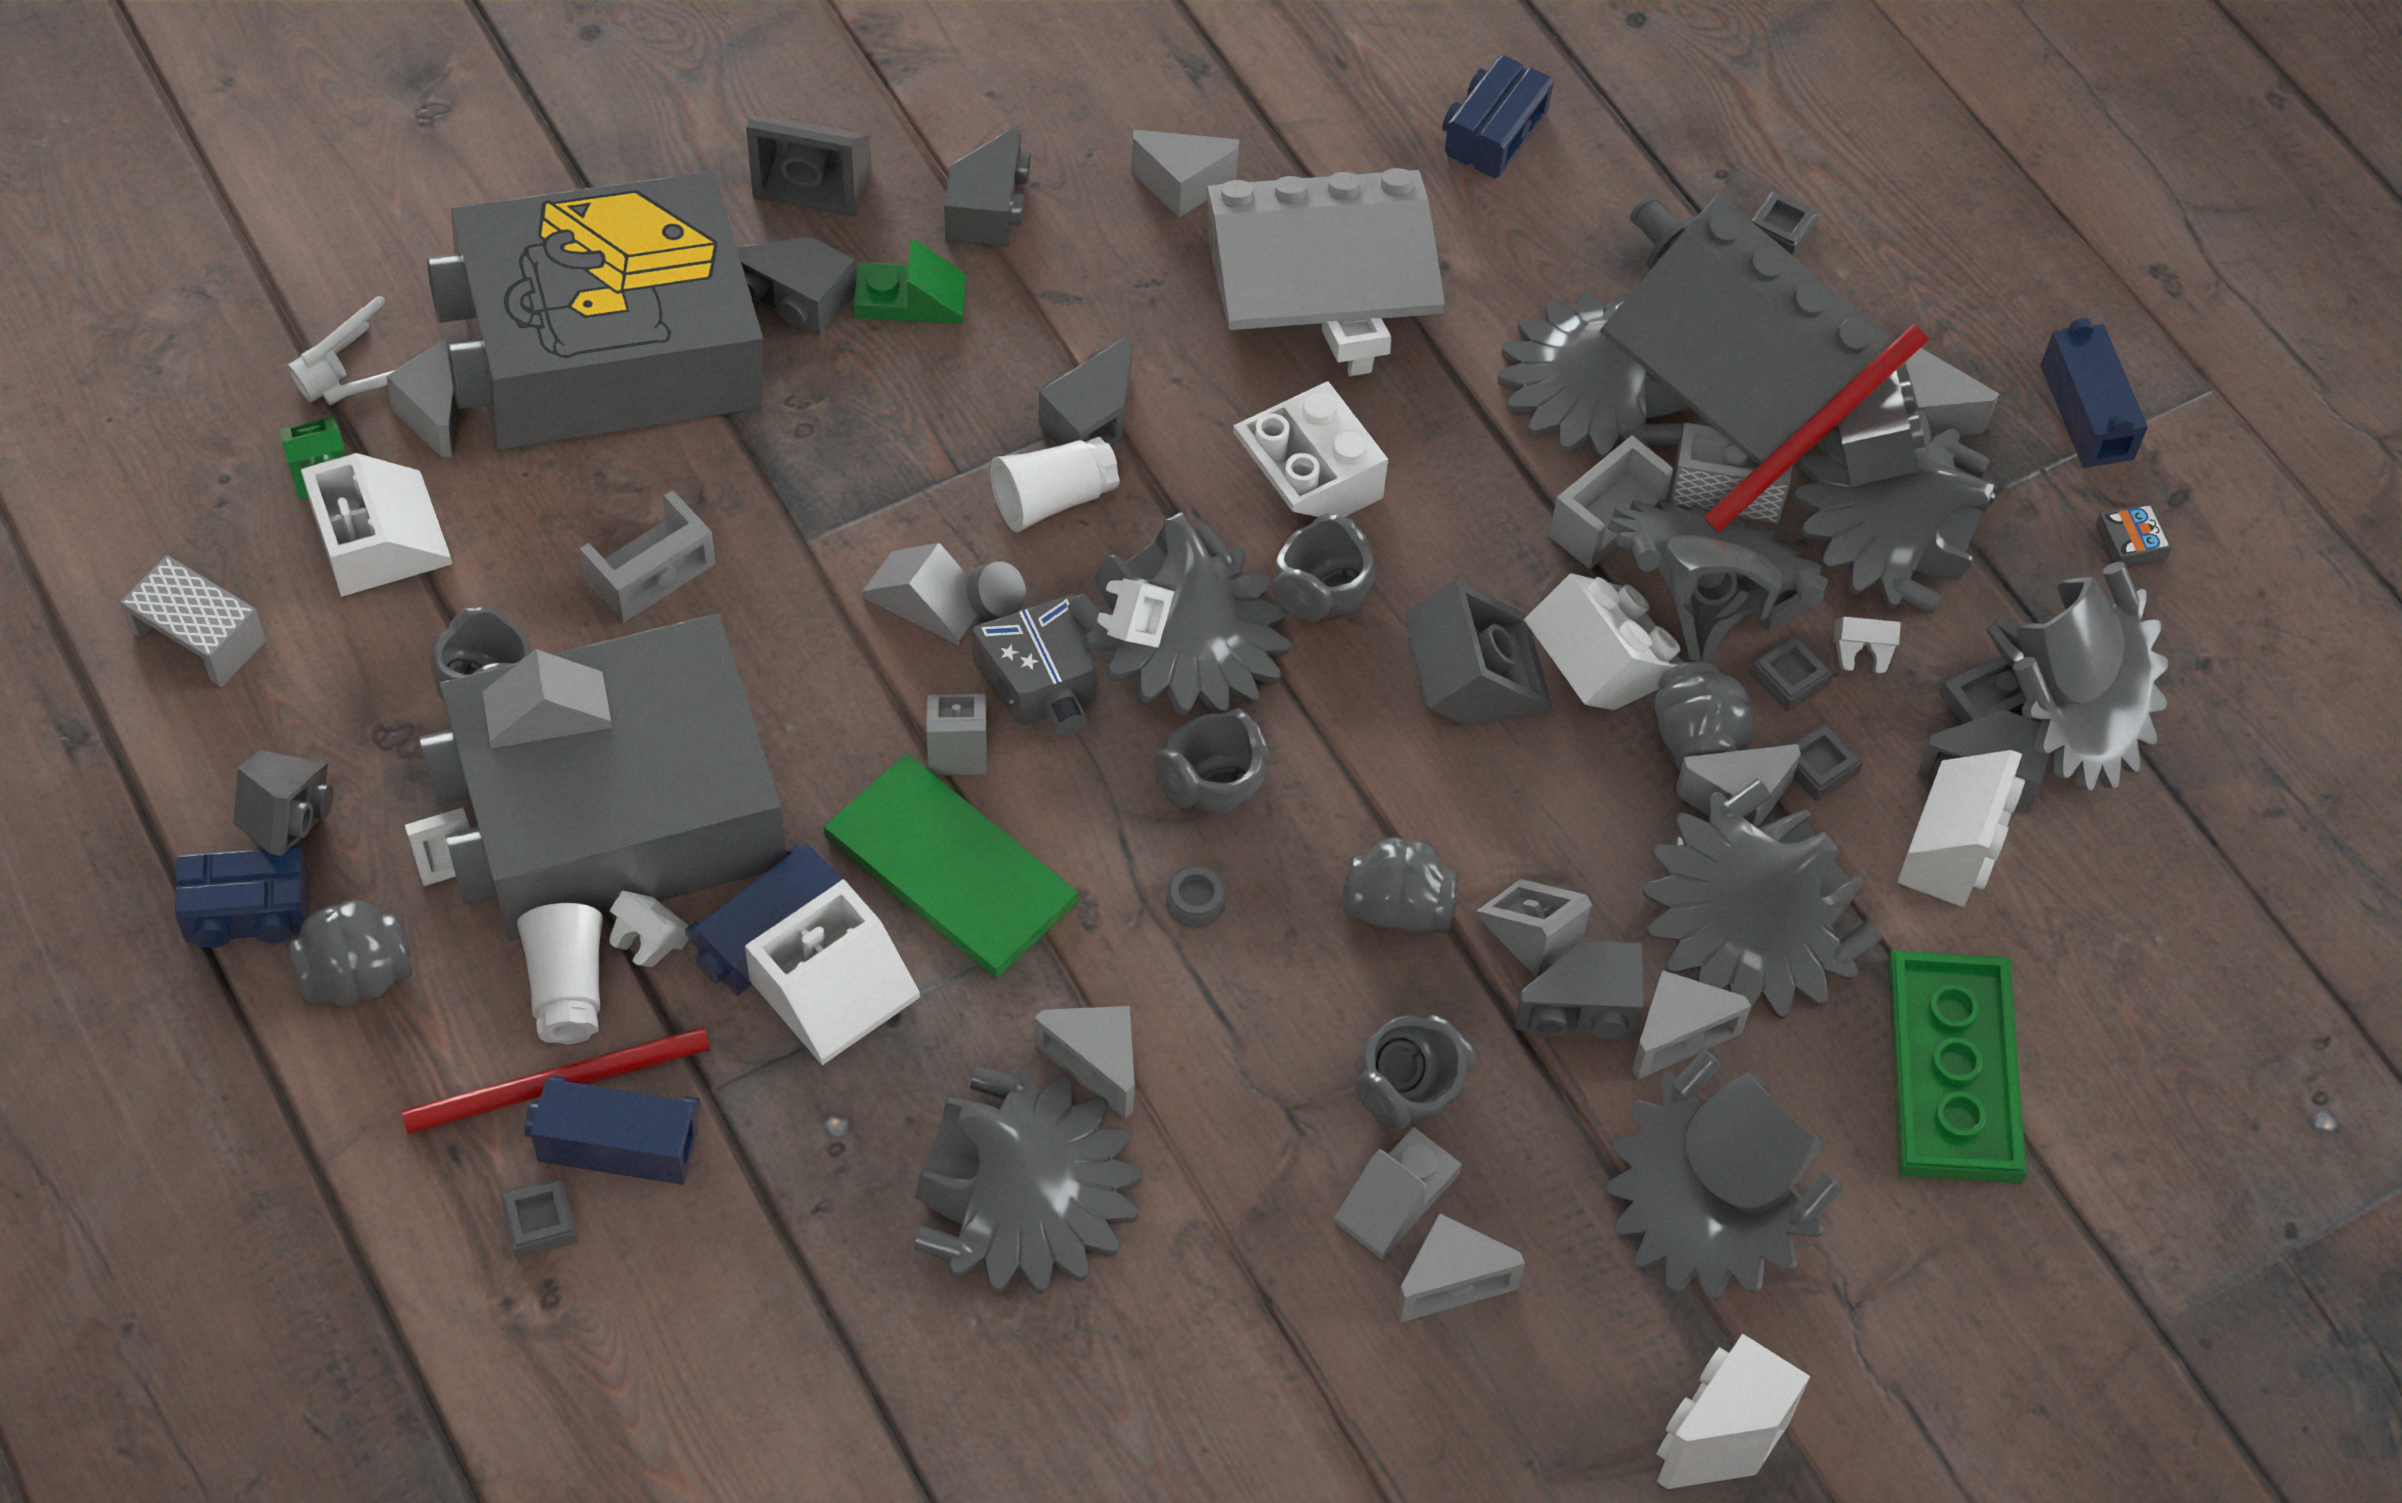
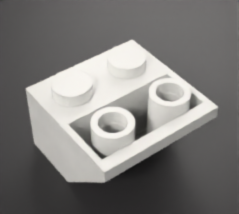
[1233,381,1388,517]
[301,453,452,597]
[1524,573,1683,710]
[1897,750,2025,907]
[745,879,920,1065]
[1657,1334,1810,1489]

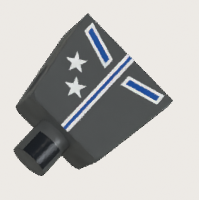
[972,594,1096,737]

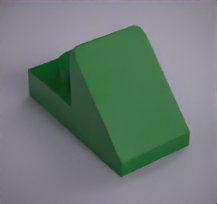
[854,240,966,324]
[279,416,345,499]

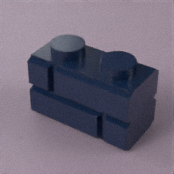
[1442,54,1553,179]
[175,846,310,948]

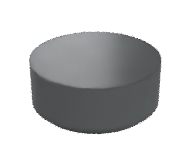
[967,561,1026,620]
[1166,866,1226,928]

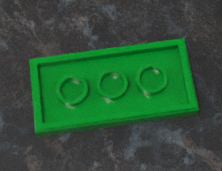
[824,753,1078,979]
[1887,950,2026,1183]

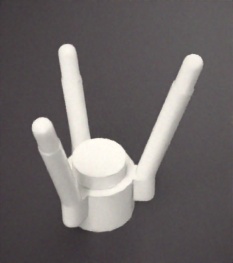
[287,296,395,406]

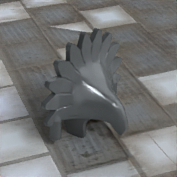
[1497,291,1690,460]
[1791,410,1995,614]
[1608,500,1828,664]
[1068,512,1291,716]
[1986,562,2168,790]
[1642,779,1882,1018]
[1606,1049,1844,1300]
[913,1065,1143,1295]

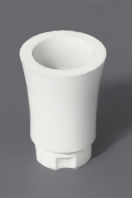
[990,437,1120,533]
[517,903,603,1045]

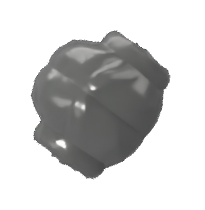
[1272,513,1376,622]
[431,606,532,700]
[1654,661,1755,771]
[1152,708,1271,815]
[1343,836,1459,933]
[288,900,412,1009]
[1355,1014,1476,1129]

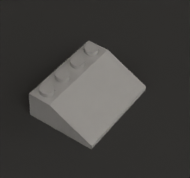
[1207,168,1445,330]

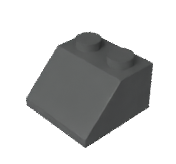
[746,115,872,217]
[1404,580,1552,725]

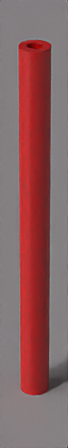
[1703,324,1929,533]
[401,1026,710,1134]

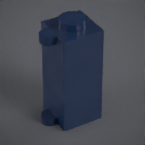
[2040,318,2148,468]
[685,843,843,996]
[524,1075,700,1185]

